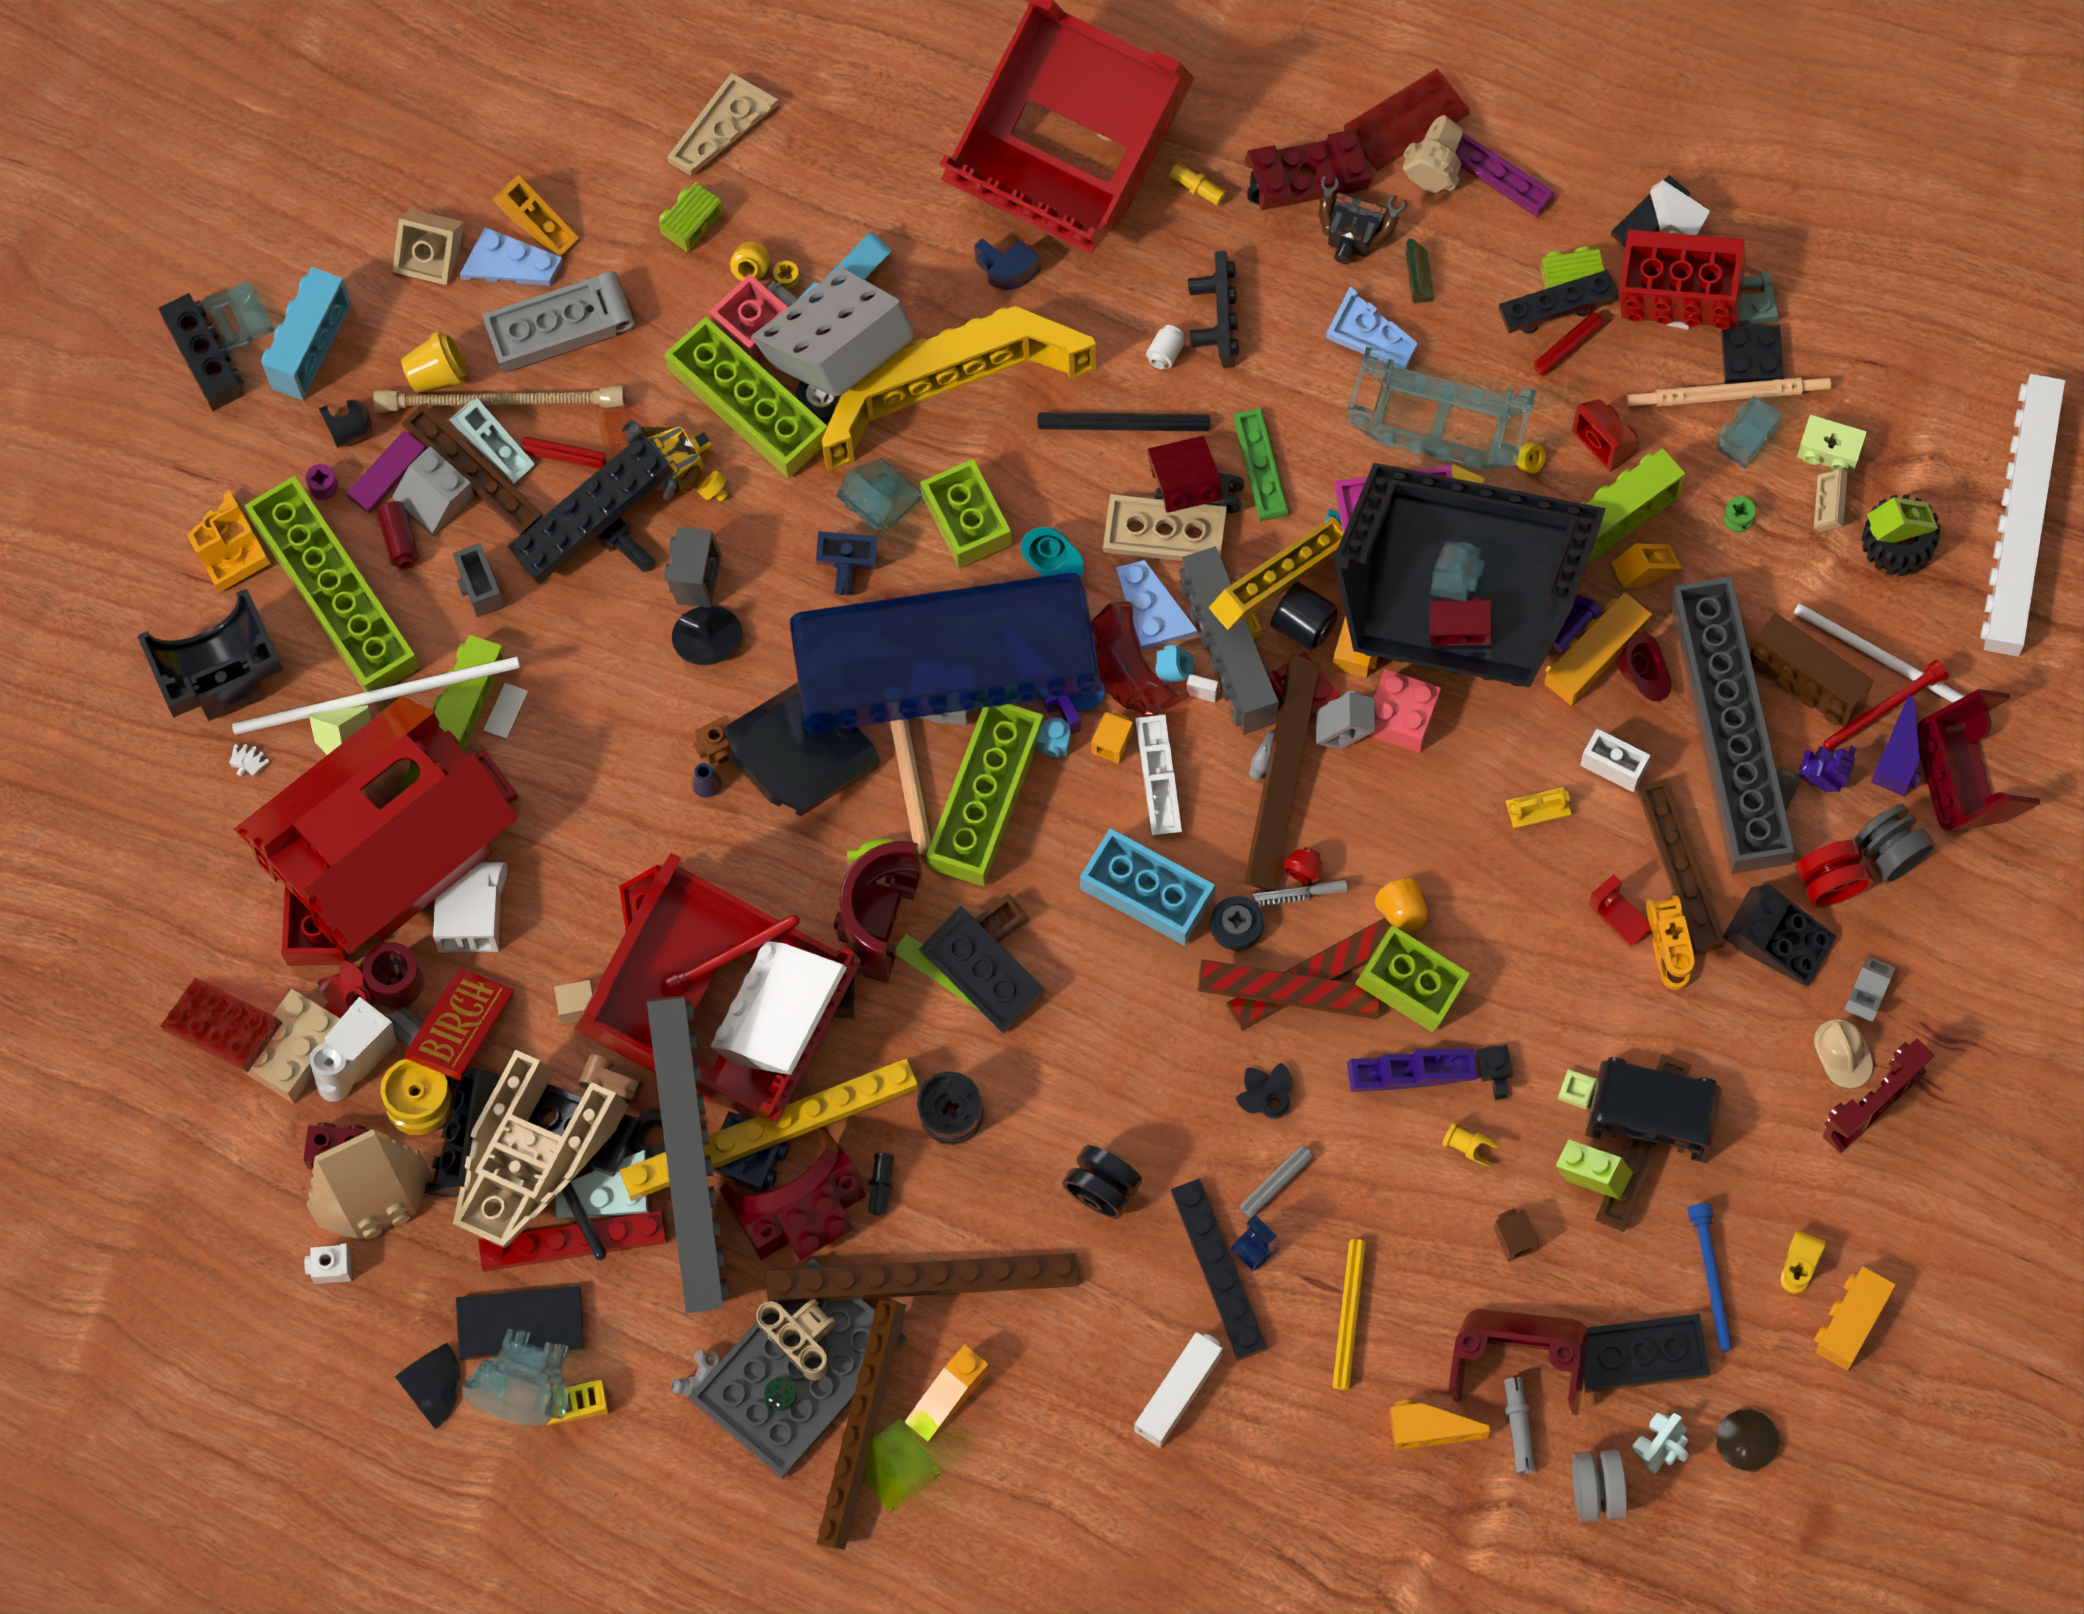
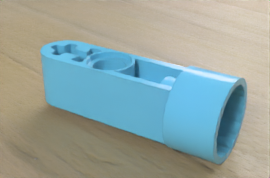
[796,230,892,303]

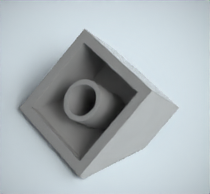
[392,446,475,536]

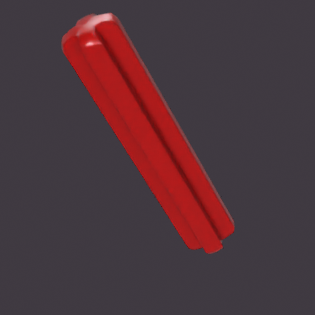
[1533,312,1603,376]
[521,437,607,469]

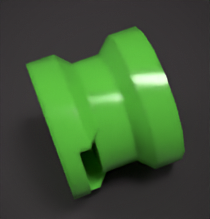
[1724,496,1755,532]

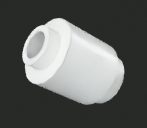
[1146,325,1185,369]

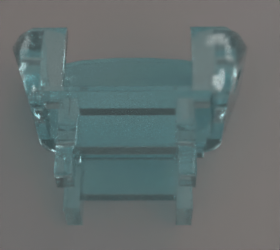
[462,1328,568,1426]

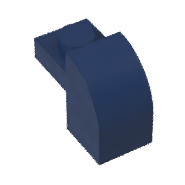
[974,238,1041,290]

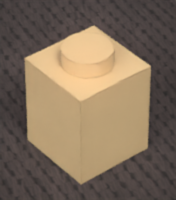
[554,980,595,1024]

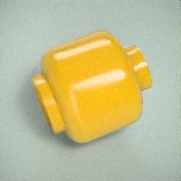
[730,241,770,281]

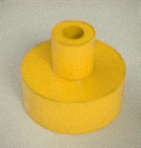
[1514,443,1546,474]
[697,471,728,501]

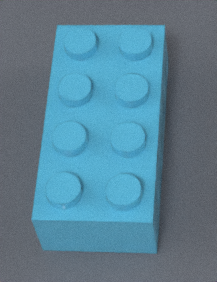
[261,267,352,401]
[1080,828,1215,946]

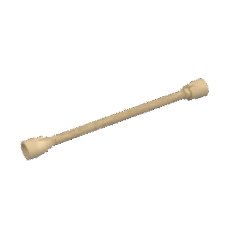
[373,385,625,413]

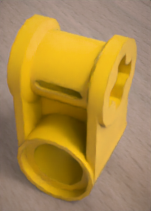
[1780,1230,1826,1294]

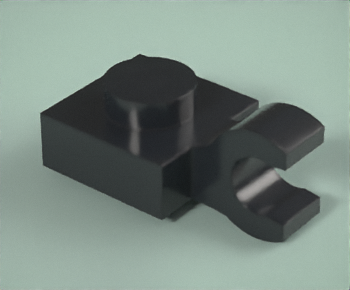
[1477,1045,1513,1100]

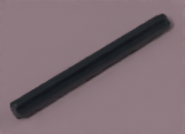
[1037,412,1211,431]

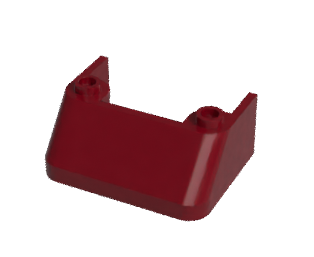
[1917,689,2040,831]
[1449,1309,1589,1415]

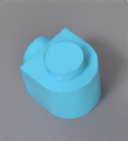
[1155,645,1193,684]
[1037,718,1071,757]

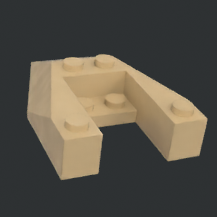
[453,1050,629,1248]

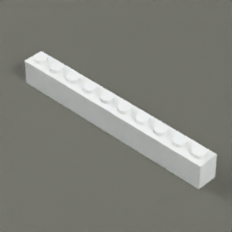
[1980,374,2065,657]

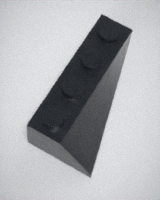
[424,1068,501,1198]

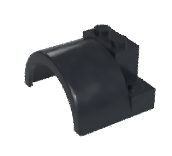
[138,589,284,721]

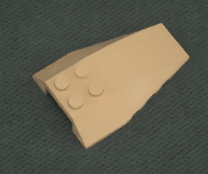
[307,1129,431,1240]

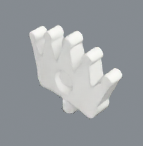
[230,744,270,777]

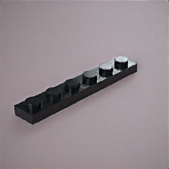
[1171,1179,1267,1361]

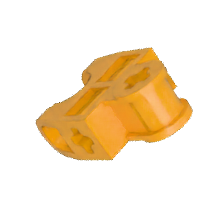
[1646,895,1694,990]

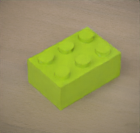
[920,459,1012,568]
[1355,925,1470,1032]

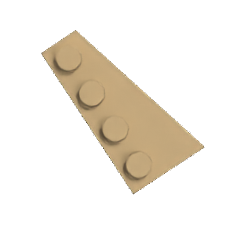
[667,73,779,176]

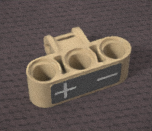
[756,1299,836,1380]

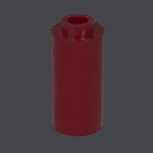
[376,501,419,569]

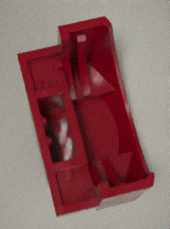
[719,1127,866,1261]

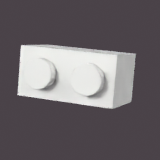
[1580,729,1651,793]

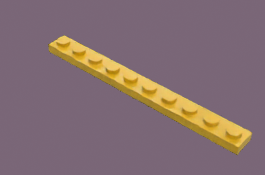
[619,1058,918,1201]

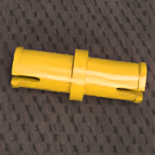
[1169,162,1227,207]

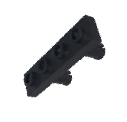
[1188,250,1239,368]
[1498,270,1618,334]

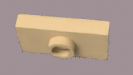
[1814,469,1848,532]

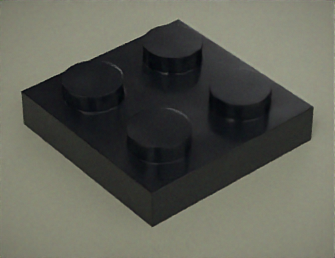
[1721,325,1784,384]

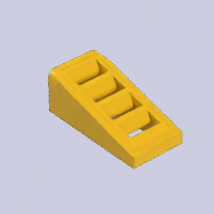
[542,1379,609,1426]

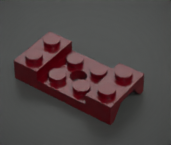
[1244,129,1373,211]
[1822,1038,1935,1154]

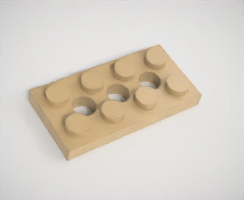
[1103,494,1227,561]

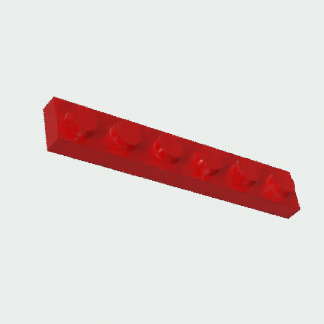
[478,1211,666,1272]

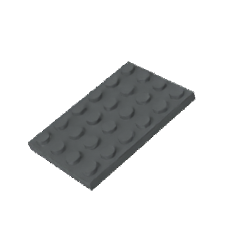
[688,1258,906,1479]

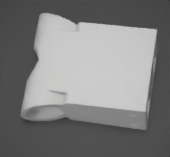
[433,862,508,953]
[309,997,397,1102]

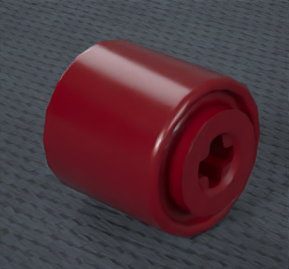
[363,942,423,1009]

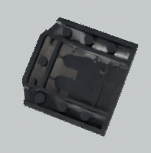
[724,678,880,816]

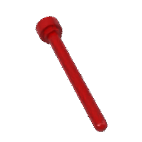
[1823,659,1949,750]
[665,914,800,996]

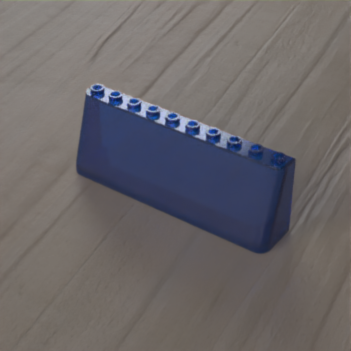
[789,573,1102,734]

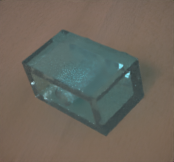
[1717,395,1783,469]

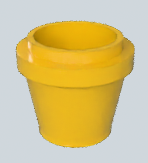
[401,330,467,393]

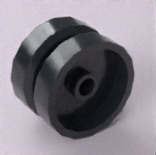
[1062,1145,1142,1219]

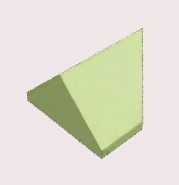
[309,705,371,755]

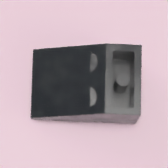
[1723,884,1836,986]

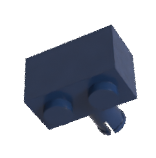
[816,531,878,596]

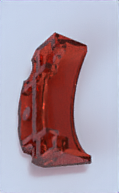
[1090,601,1190,715]

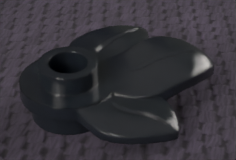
[1236,1063,1293,1119]

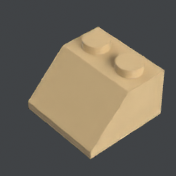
[392,209,464,285]

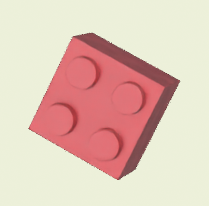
[709,274,792,360]
[1368,669,1441,753]

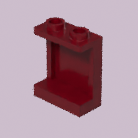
[1147,435,1223,513]

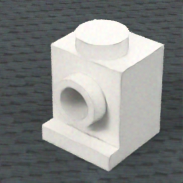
[304,1243,352,1284]

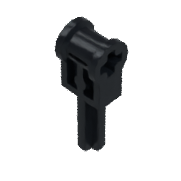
[595,517,655,573]

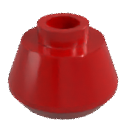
[1283,847,1323,885]

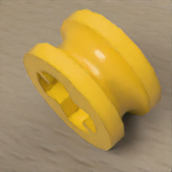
[773,260,799,290]

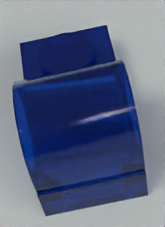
[1231,1214,1279,1272]

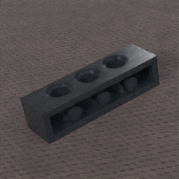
[158,293,244,411]

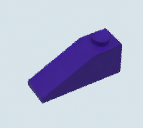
[1871,696,1921,796]

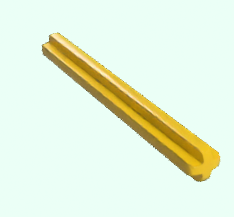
[1333,1239,1366,1391]

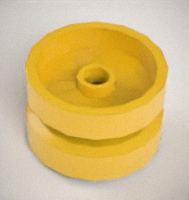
[380,1059,453,1135]

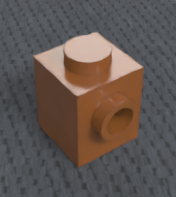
[693,715,731,766]

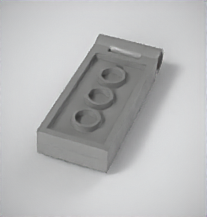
[482,271,635,373]

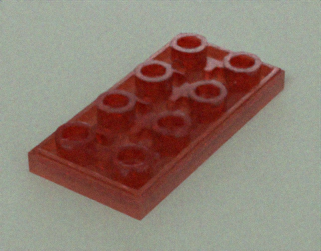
[1344,68,1470,172]
[160,978,282,1073]

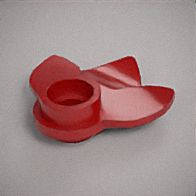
[318,961,373,1019]

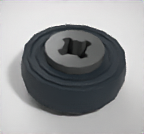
[1210,896,1264,951]

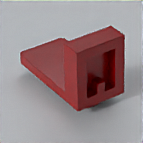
[1589,874,1651,946]

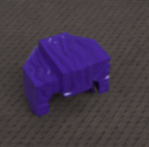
[1798,746,1857,792]

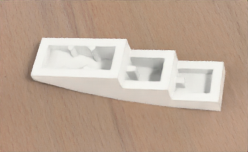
[1135,715,1182,836]

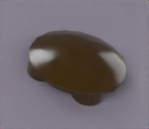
[1716,1409,1779,1472]

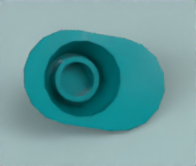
[1020,526,1084,587]

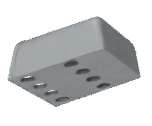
[751,267,913,396]

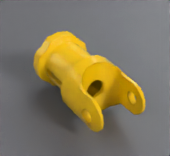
[1442,1121,1501,1167]

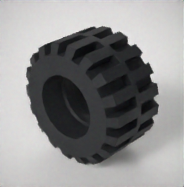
[1861,494,1941,576]

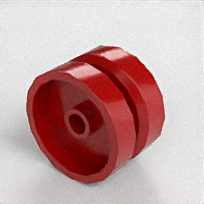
[1795,840,1873,908]

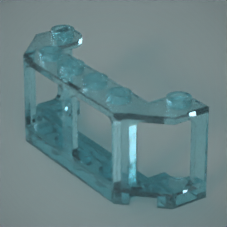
[1347,347,1537,469]

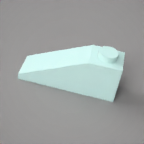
[449,398,535,484]

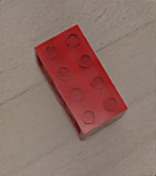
[1619,230,1746,329]

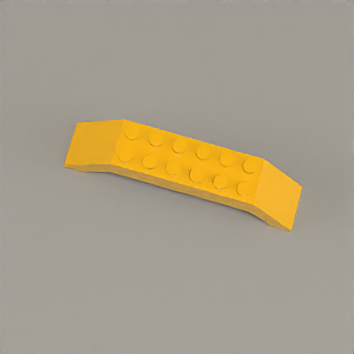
[822,306,1097,471]

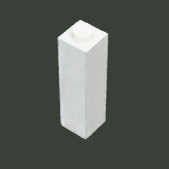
[1134,1332,1222,1448]

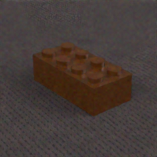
[1750,612,1874,728]

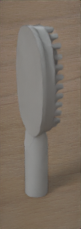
[1253,880,1347,907]

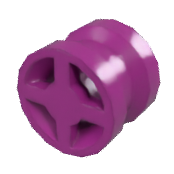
[305,464,338,500]

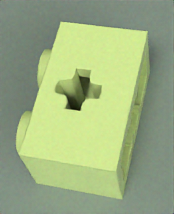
[1797,415,1867,474]

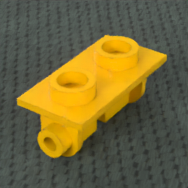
[1505,787,1571,829]

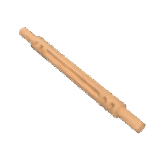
[1626,377,1831,407]

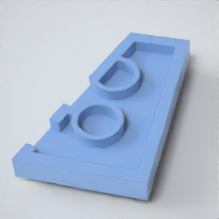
[460,227,563,286]
[1326,286,1417,372]
[1116,560,1198,650]

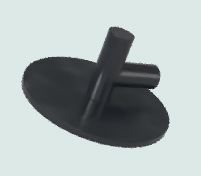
[672,606,742,665]

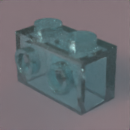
[1431,541,1485,602]

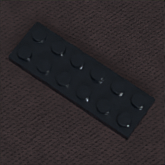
[508,434,674,584]

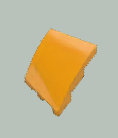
[187,490,271,593]

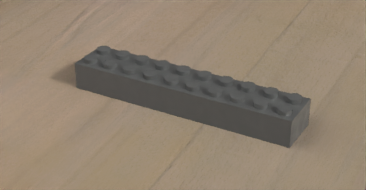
[1670,577,1795,874]
[647,995,728,1313]

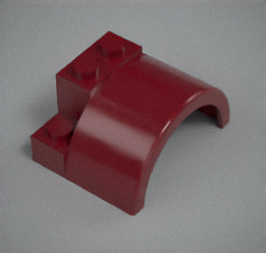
[834,841,921,983]

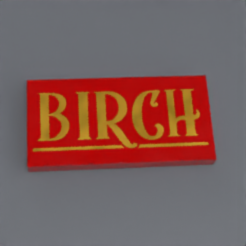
[405,968,514,1080]

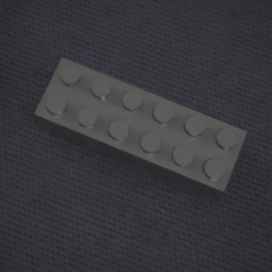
[1179,546,1278,735]

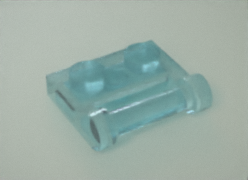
[202,280,274,350]

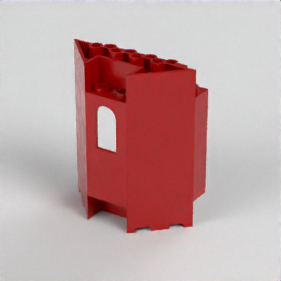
[234,696,518,954]

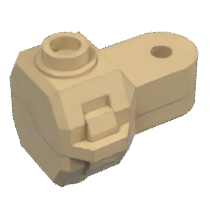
[1402,115,1463,193]

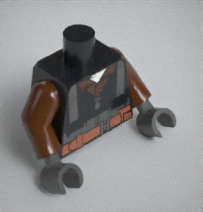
[1318,175,1408,264]

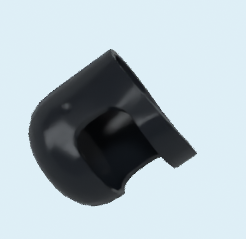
[318,399,372,449]

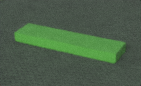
[1233,408,1288,522]

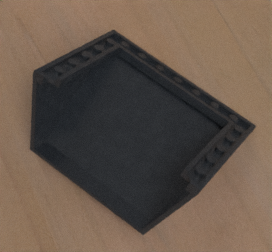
[1334,463,1606,687]

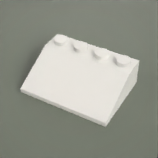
[710,941,846,1075]

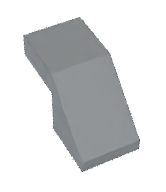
[1844,956,1896,1022]

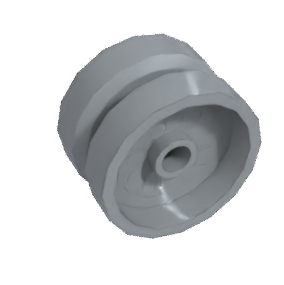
[1572,1449,1627,1523]

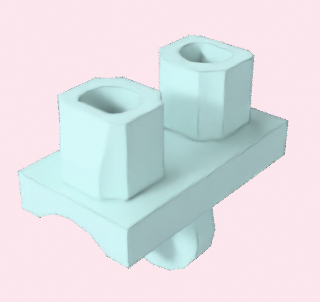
[1632,1412,1689,1474]

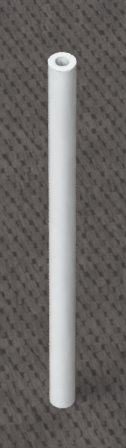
[1794,603,1964,703]

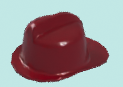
[1619,633,1672,702]

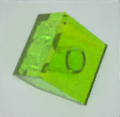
[863,1418,940,1513]

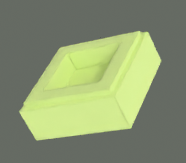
[1557,1069,1597,1110]

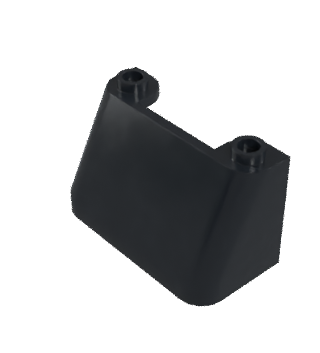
[1585,1057,1722,1163]

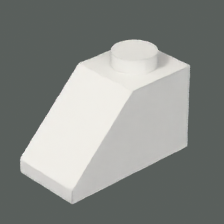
[1650,180,1710,235]

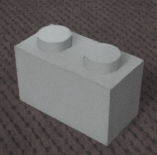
[1316,691,1375,750]

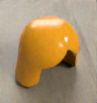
[1375,878,1428,933]

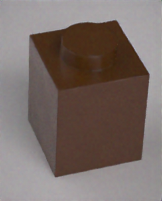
[1494,1209,1539,1262]

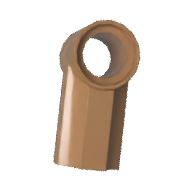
[578,1054,644,1103]

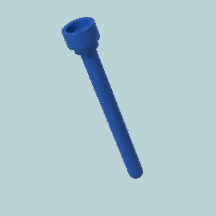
[1687,1203,1732,1352]

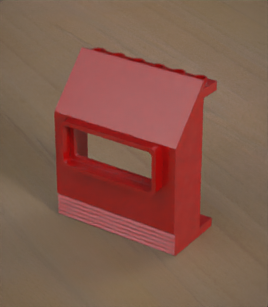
[939,0,1194,254]
[574,852,860,1123]

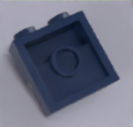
[712,1111,790,1194]

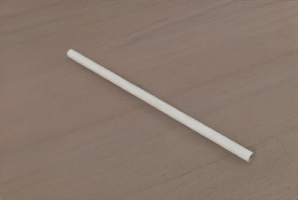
[232,656,521,735]

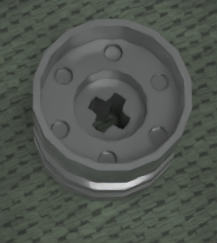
[1854,803,1936,883]

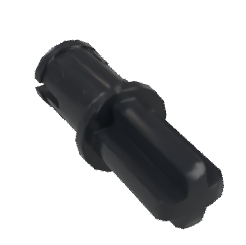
[868,1153,894,1215]

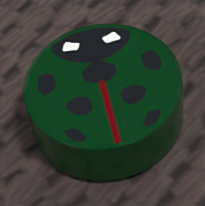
[764,1378,796,1411]

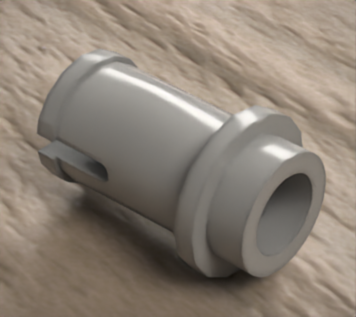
[767,281,798,307]

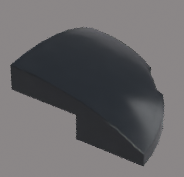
[395,1343,460,1429]

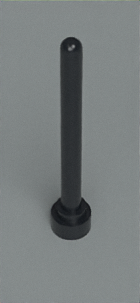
[539,1124,606,1261]

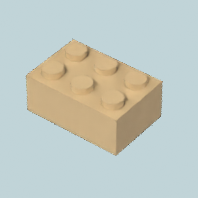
[238,988,340,1104]

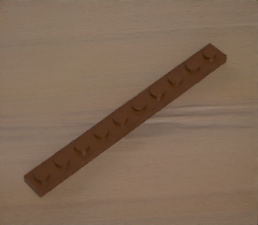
[766,1253,1079,1304]

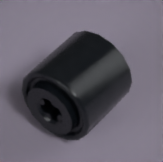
[1270,581,1339,651]

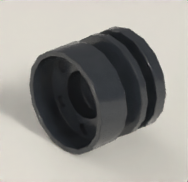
[917,1071,984,1145]

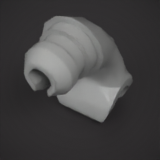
[1249,730,1274,781]
[671,1349,719,1397]

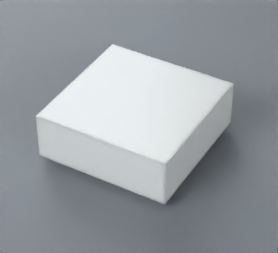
[1186,674,1218,703]

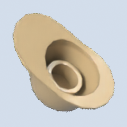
[1814,1019,1873,1089]

